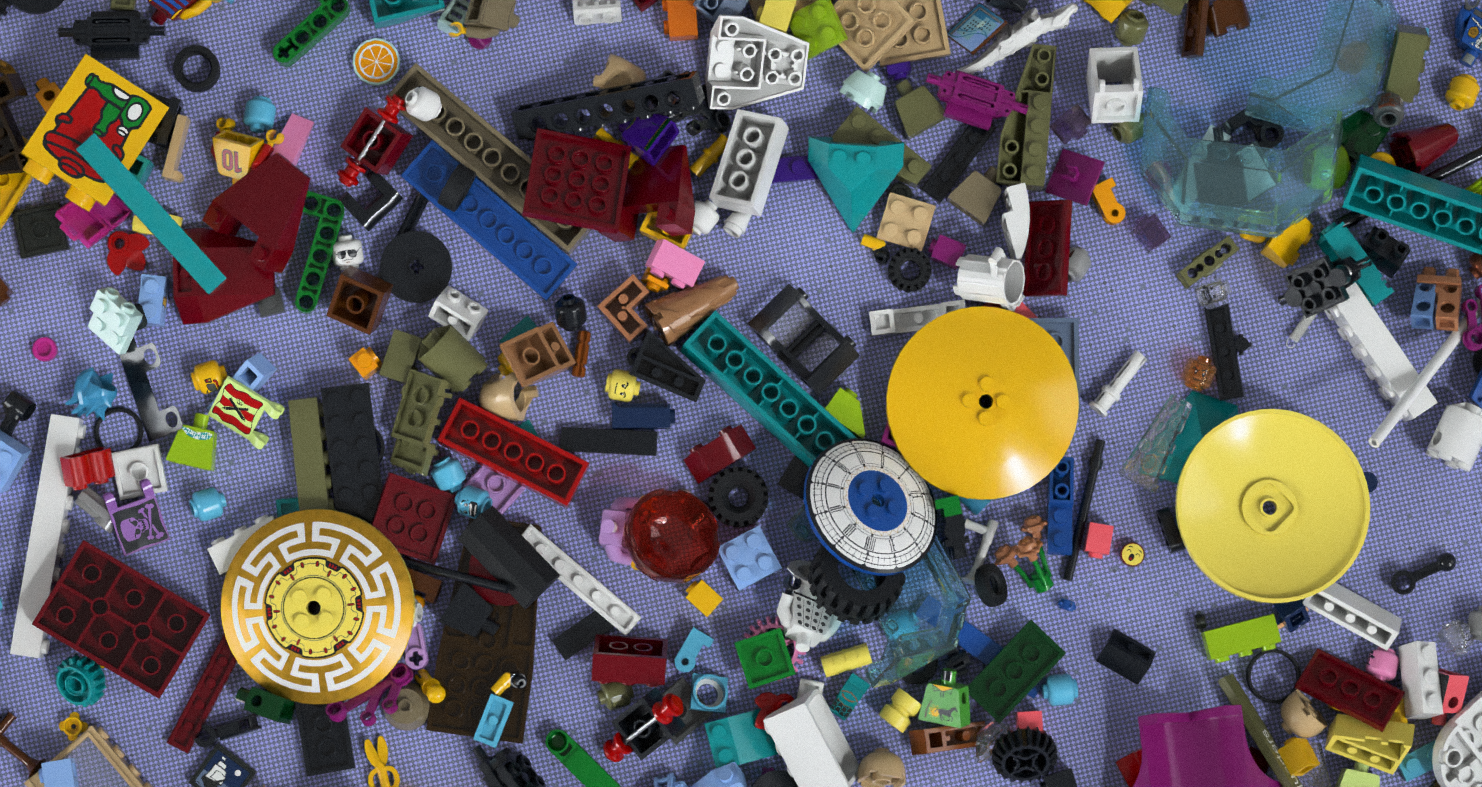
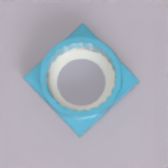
[689,673,728,714]

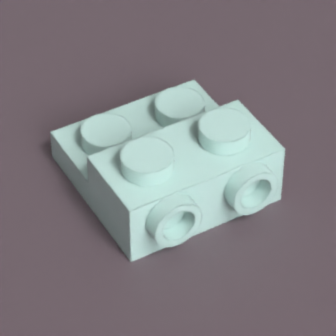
[87,287,143,355]

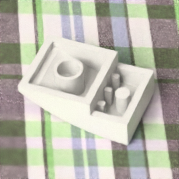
[1000,183,1030,260]

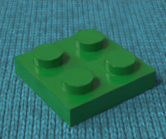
[734,628,796,689]

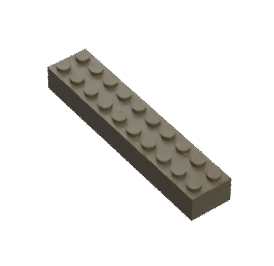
[385,63,592,256]

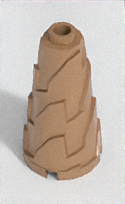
[645,275,739,346]

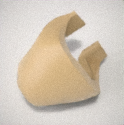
[590,53,646,107]
[479,372,539,421]

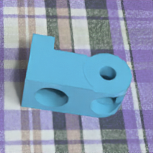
[675,627,714,672]

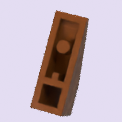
[909,721,988,755]

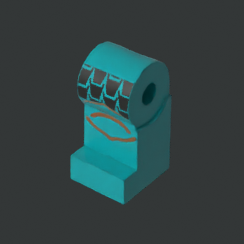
[830,673,870,721]

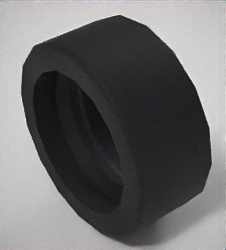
[173,45,220,92]
[438,164,476,212]

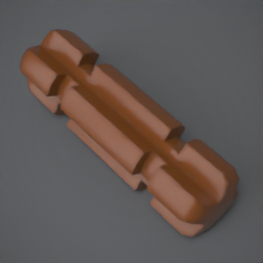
[572,330,591,378]

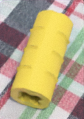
[820,643,872,678]

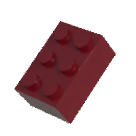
[591,634,668,687]

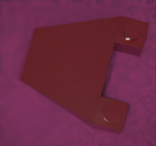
[598,145,695,242]
[202,153,310,273]

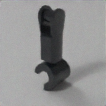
[194,714,262,748]

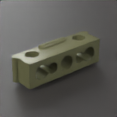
[1176,235,1240,289]

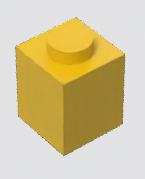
[685,580,723,617]
[1277,736,1320,776]

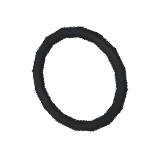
[94,407,144,453]

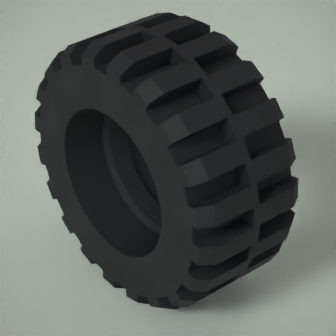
[808,544,906,625]

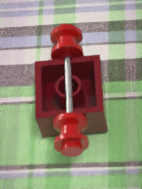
[337,93,413,187]

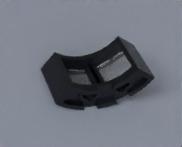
[747,284,860,396]

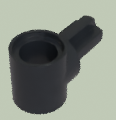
[0,390,36,436]

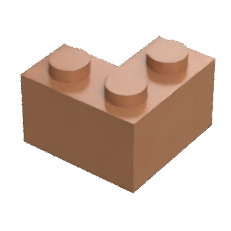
[597,274,650,345]

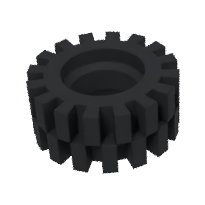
[888,248,932,293]

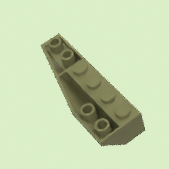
[996,44,1057,192]

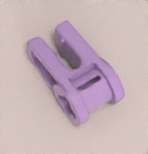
[405,623,429,670]

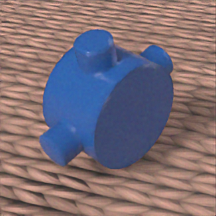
[1058,599,1076,612]

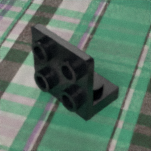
[143,90,184,149]

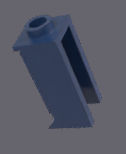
[612,401,675,430]

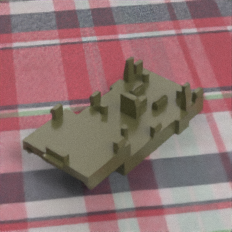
[390,369,452,476]

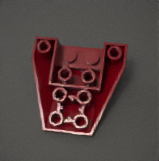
[173,227,275,325]

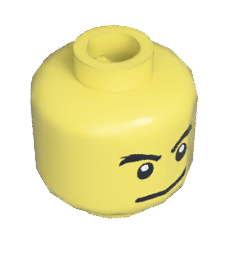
[604,369,641,402]

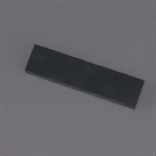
[921,123,997,204]
[1204,303,1244,401]
[560,427,658,456]

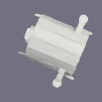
[953,247,1025,312]

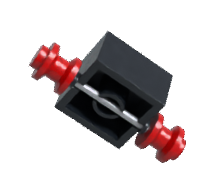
[603,687,686,762]

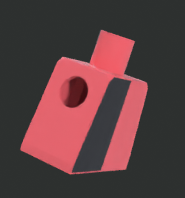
[1431,668,1469,726]

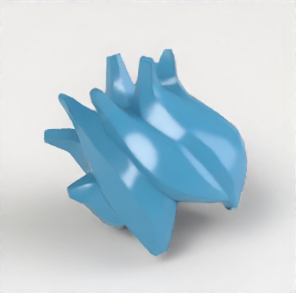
[65,367,117,421]

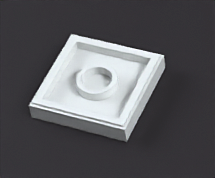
[111,443,169,500]

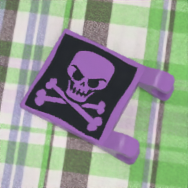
[102,479,170,556]

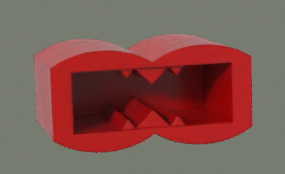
[60,447,115,490]

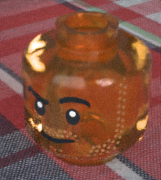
[1181,354,1217,392]

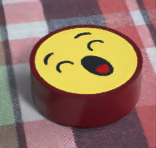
[1120,542,1145,567]

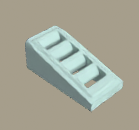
[437,0,469,39]

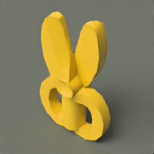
[364,736,400,787]

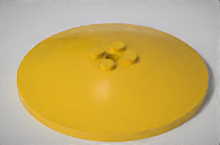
[886,306,1079,500]

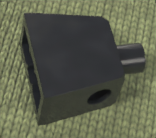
[439,582,501,638]

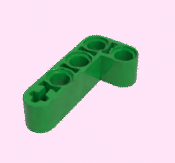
[273,0,350,67]

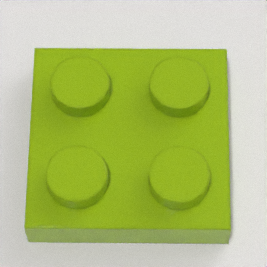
[789,0,848,60]

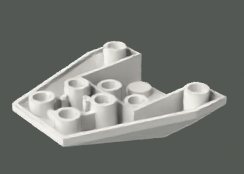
[705,15,810,110]

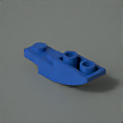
[1046,457,1074,555]

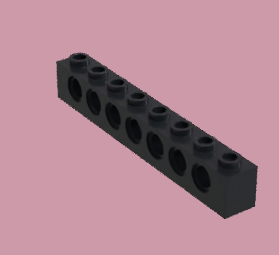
[511,70,705,141]

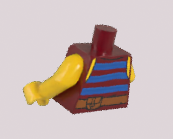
[148,0,222,26]

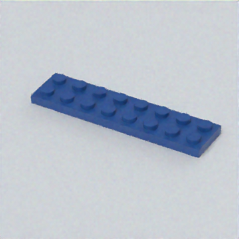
[401,140,578,301]

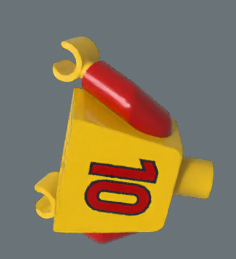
[210,117,284,185]

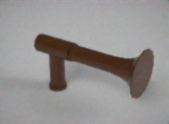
[0,711,46,779]

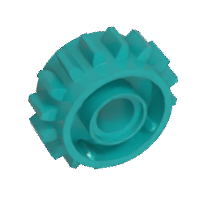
[55,654,106,707]

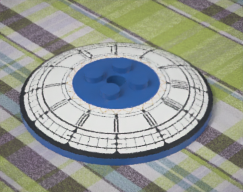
[803,438,937,576]

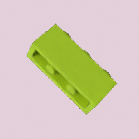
[1200,614,1282,664]

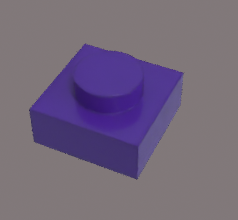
[885,61,912,81]

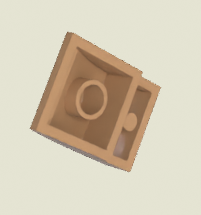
[499,321,576,388]

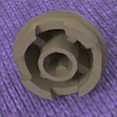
[383,682,430,731]

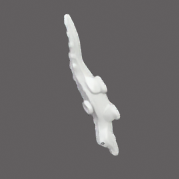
[953,3,1078,75]

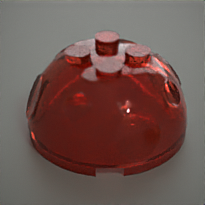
[625,488,720,584]

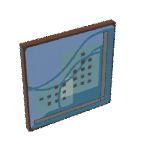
[947,3,1007,55]

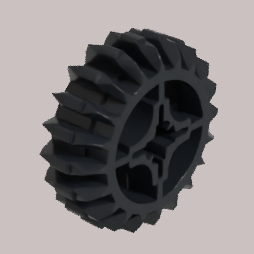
[991,726,1057,783]

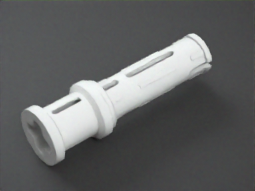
[1088,350,1147,417]

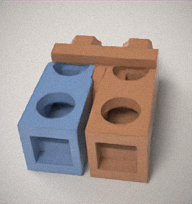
[1411,267,1462,331]

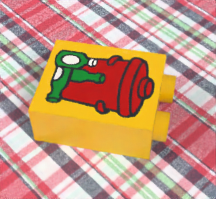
[21,54,169,212]

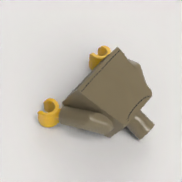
[448,0,520,39]

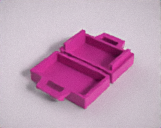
[55,194,132,249]

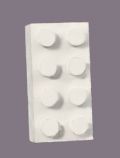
[709,109,789,217]

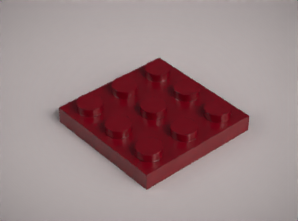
[371,472,456,565]

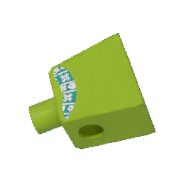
[166,413,217,472]

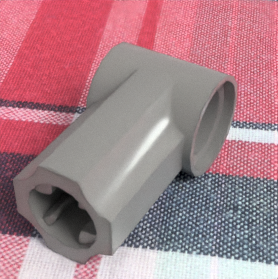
[75,487,114,534]

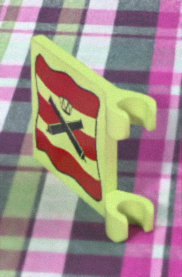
[208,376,285,449]

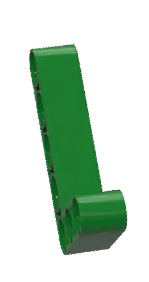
[295,191,345,314]

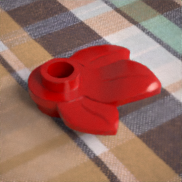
[107,231,150,276]
[754,692,795,730]

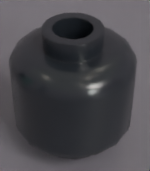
[554,294,587,331]

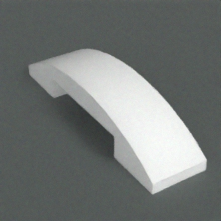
[869,300,965,336]

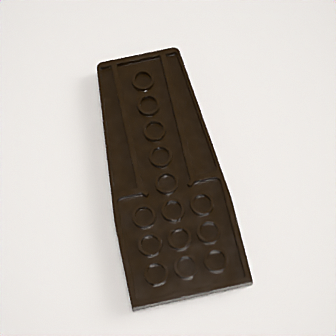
[426,518,542,744]

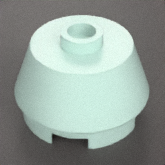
[839,69,887,114]

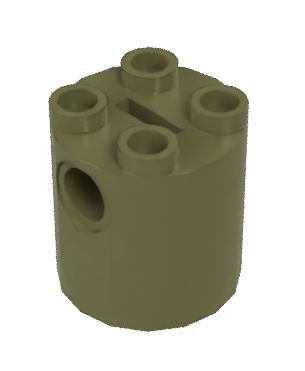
[418,325,488,393]

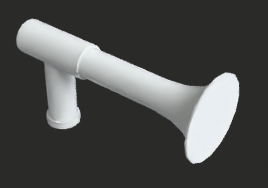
[960,518,999,586]

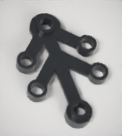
[657,70,730,136]

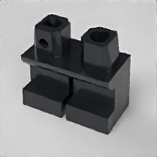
[1359,226,1411,278]

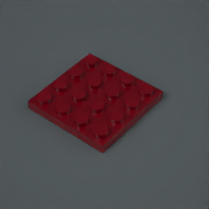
[522,128,632,234]

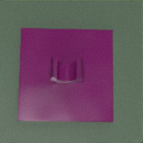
[1045,149,1105,206]

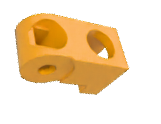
[1091,177,1126,225]

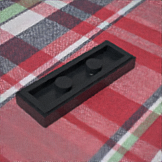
[552,611,614,660]

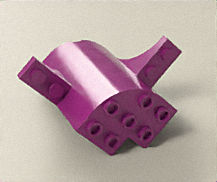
[1133,705,1282,787]

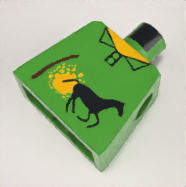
[918,668,971,728]

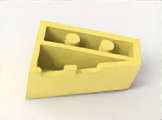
[1325,714,1415,775]

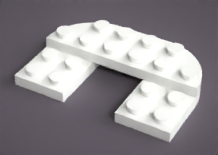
[1432,691,1482,787]

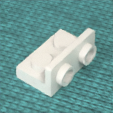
[572,0,622,25]

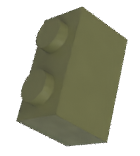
[379,329,422,385]

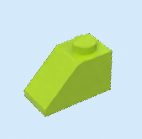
[825,387,865,439]

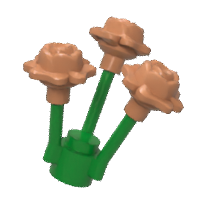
[994,515,1054,593]

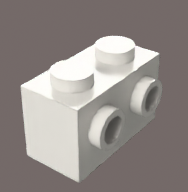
[428,285,489,341]

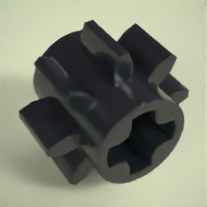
[943,647,972,677]

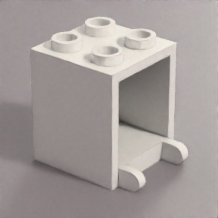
[1086,46,1143,123]

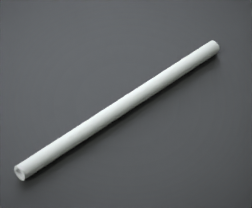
[1368,299,1481,448]

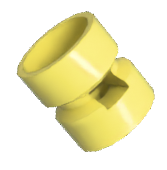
[878,688,921,733]

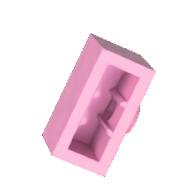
[645,239,705,289]

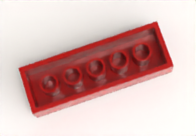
[437,397,589,509]

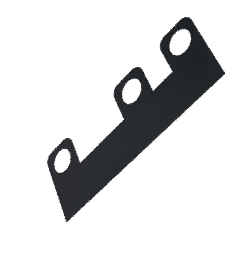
[119,304,183,442]

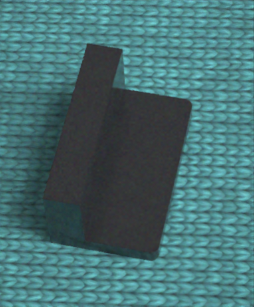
[1096,628,1156,684]

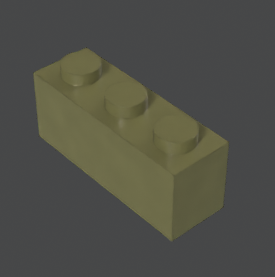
[1382,24,1431,103]

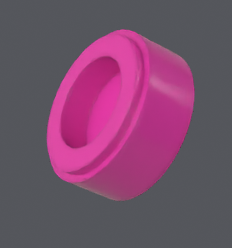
[32,337,58,362]

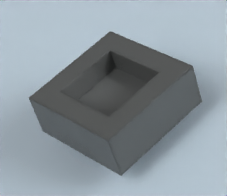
[258,288,286,318]

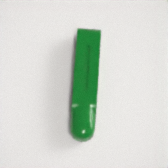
[545,729,621,787]

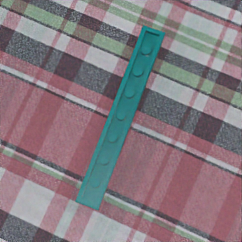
[75,133,226,294]

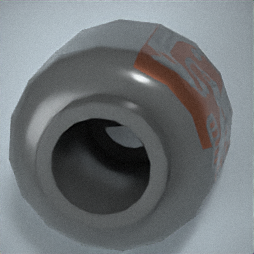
[1372,92,1405,128]

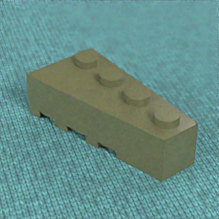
[832,106,932,188]

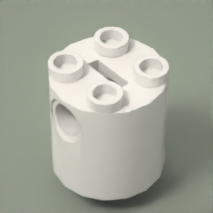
[1425,402,1482,472]

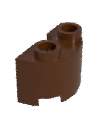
[1206,0,1251,38]

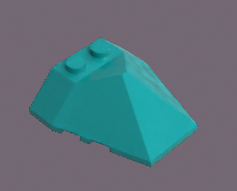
[1140,390,1238,484]

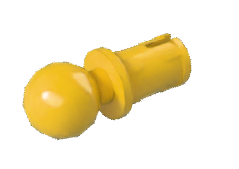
[414,669,446,703]

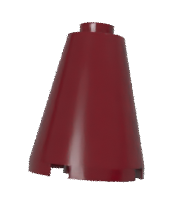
[1389,123,1459,174]

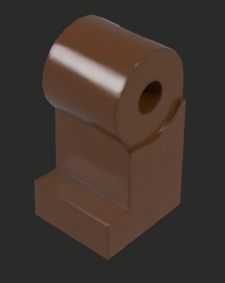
[408,568,444,604]

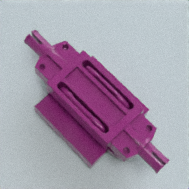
[925,70,1029,131]

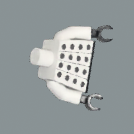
[777,576,842,652]

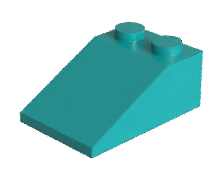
[369,0,445,29]
[704,709,778,769]

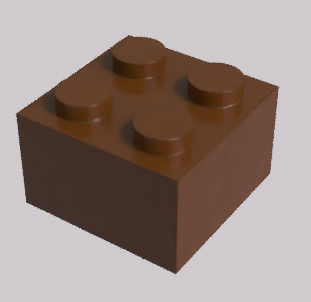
[326,266,393,335]

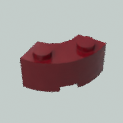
[683,424,756,484]

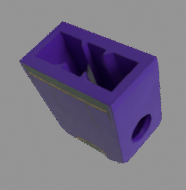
[619,114,680,166]

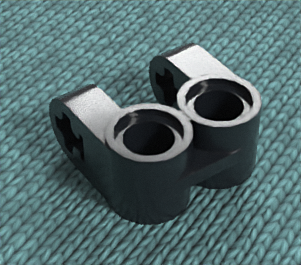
[1222,102,1284,154]

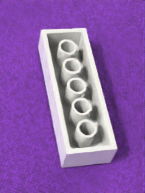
[1324,282,1438,423]

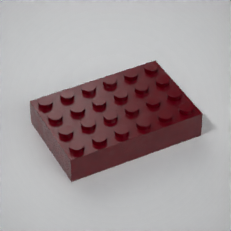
[32,540,210,699]

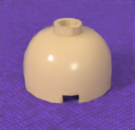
[1281,690,1328,738]
[857,748,906,787]

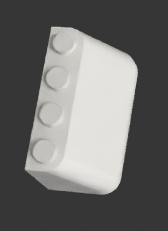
[763,689,859,787]

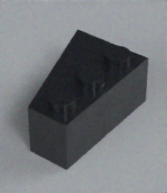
[629,329,706,402]

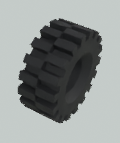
[708,466,769,528]

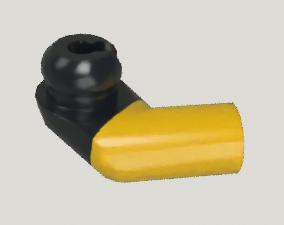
[860,233,890,264]
[490,672,527,696]

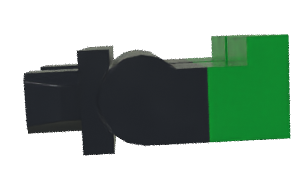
[933,495,970,560]

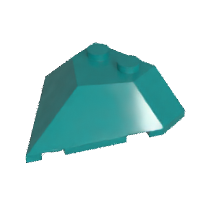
[808,136,905,233]

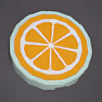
[353,38,401,86]

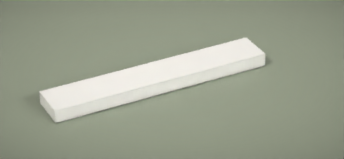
[521,524,642,636]

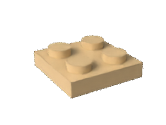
[876,192,936,251]

